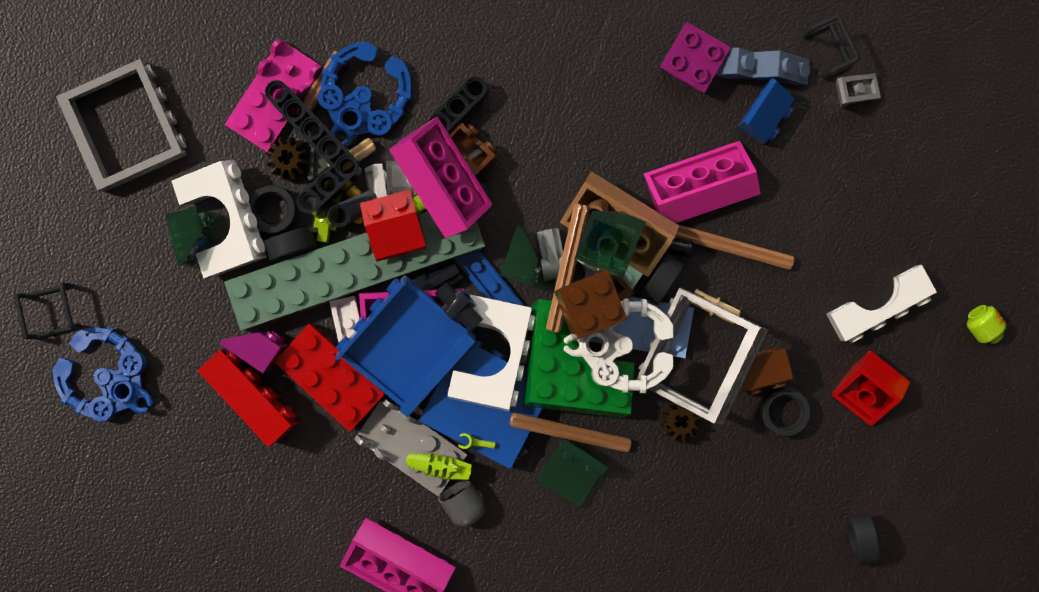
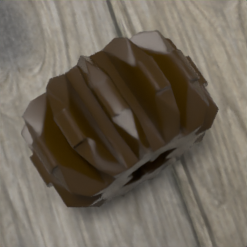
[266,137,310,180]
[659,403,703,443]

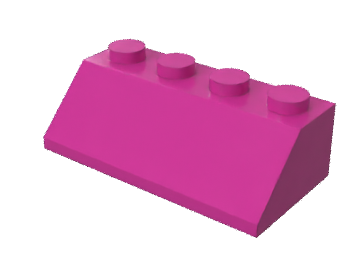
[389,117,493,238]
[644,141,761,223]
[340,518,456,592]

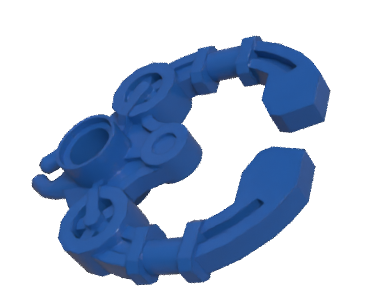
[317,42,413,147]
[53,327,153,422]

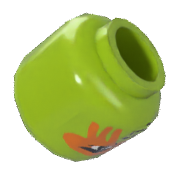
[967,305,1007,344]

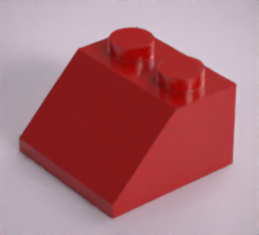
[360,190,427,262]
[831,350,910,426]

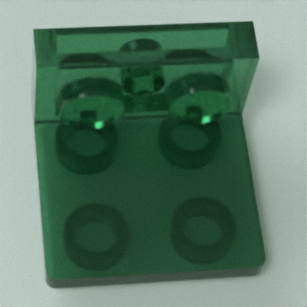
[537,438,608,507]

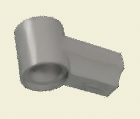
[537,228,563,282]

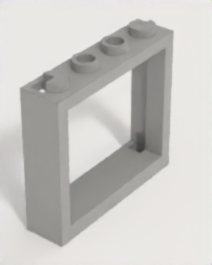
[56,59,187,192]
[636,288,768,425]

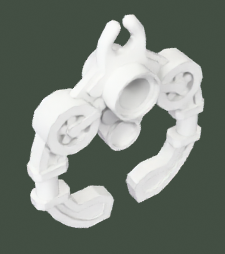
[564,299,673,393]

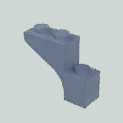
[715,48,810,85]

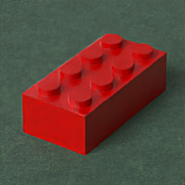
[274,323,386,432]
[197,349,299,447]

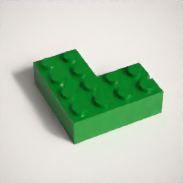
[523,299,635,418]

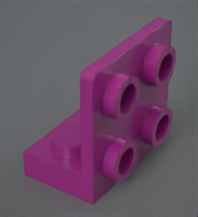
[660,22,730,93]

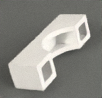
[826,265,936,343]

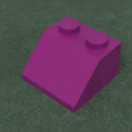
[220,331,288,373]

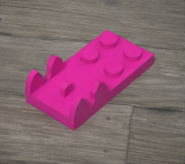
[225,39,323,152]

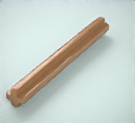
[546,204,589,332]
[675,224,794,270]
[510,413,632,452]

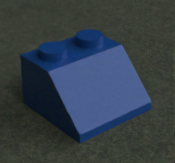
[737,78,795,144]

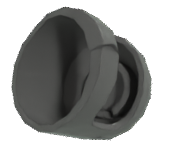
[438,480,485,528]

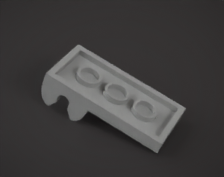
[354,396,468,496]

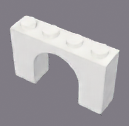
[172,160,267,278]
[448,295,535,412]

